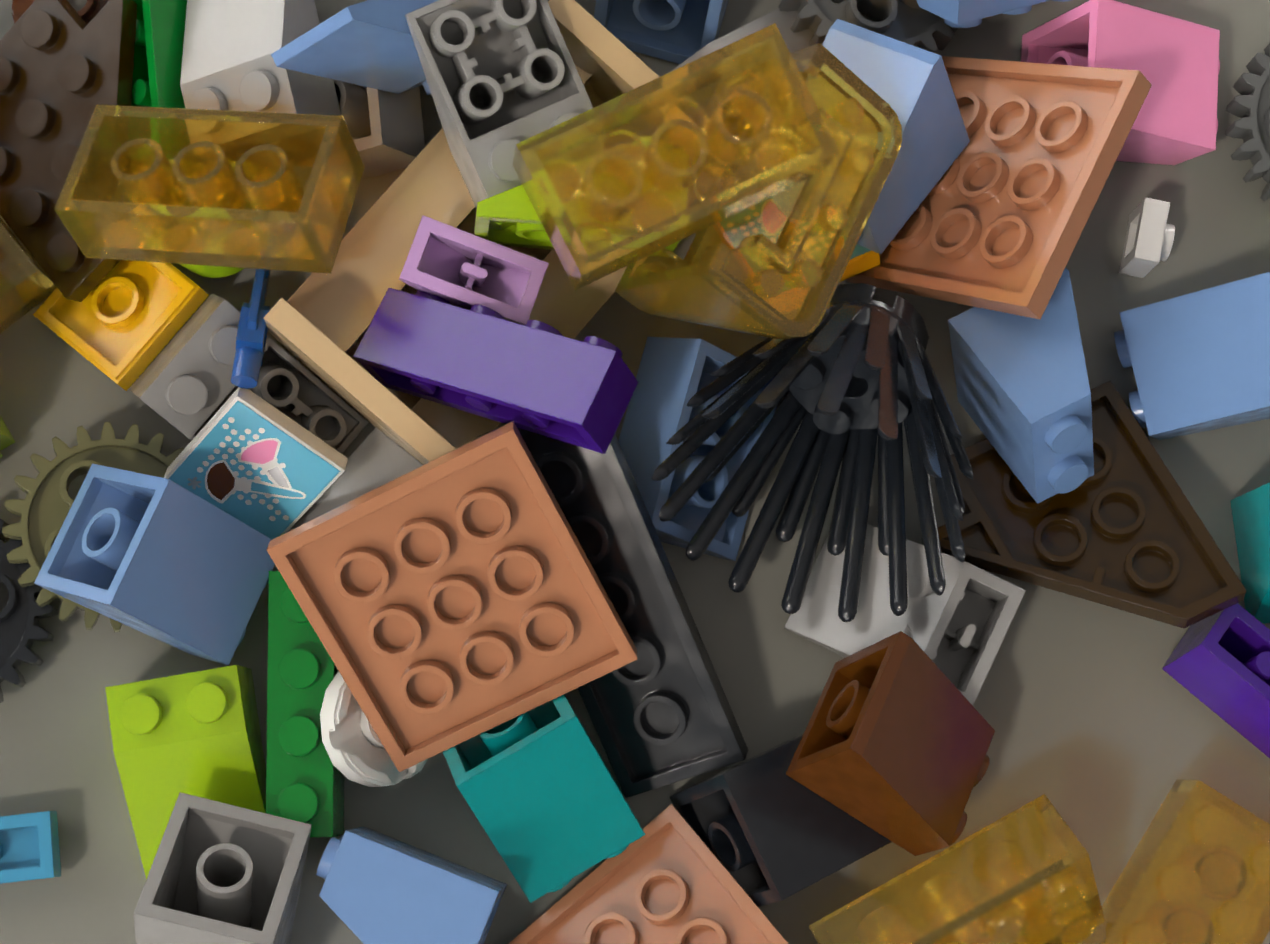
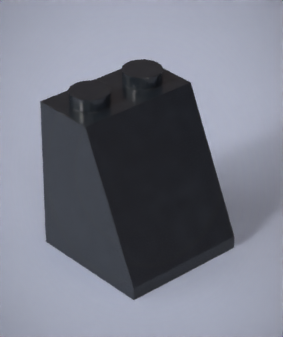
[669,733,892,907]

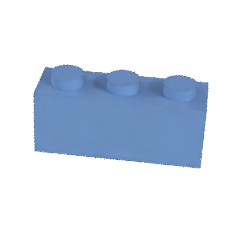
[618,337,777,561]

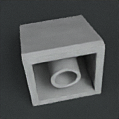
[134,792,312,944]

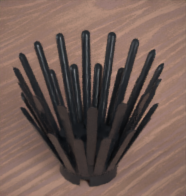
[652,283,973,622]

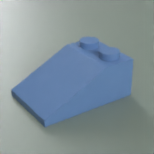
[271,0,438,95]

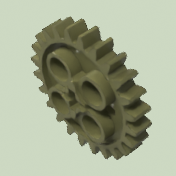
[2,422,184,632]

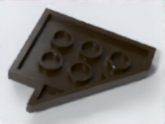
[0,0,137,302]
[922,380,1247,628]

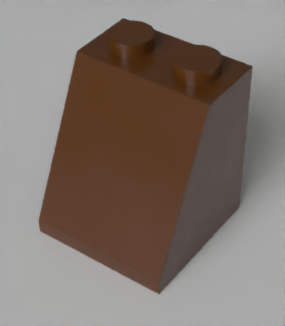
[786,631,995,856]

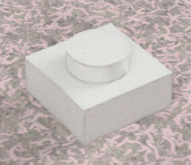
[1119,197,1175,278]

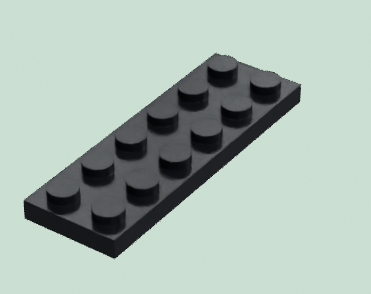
[471,427,749,798]

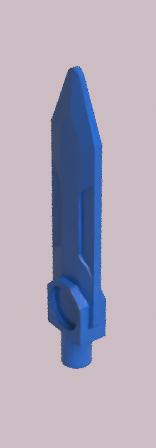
[231,150,287,389]

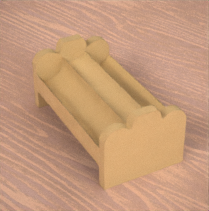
[264,0,740,465]

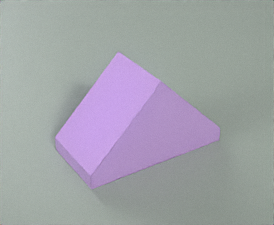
[399,215,549,325]

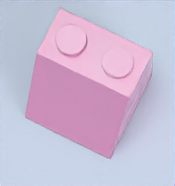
[1021,0,1220,165]

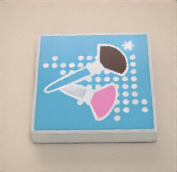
[164,387,348,539]

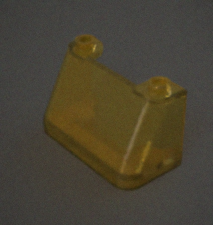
[615,43,902,339]

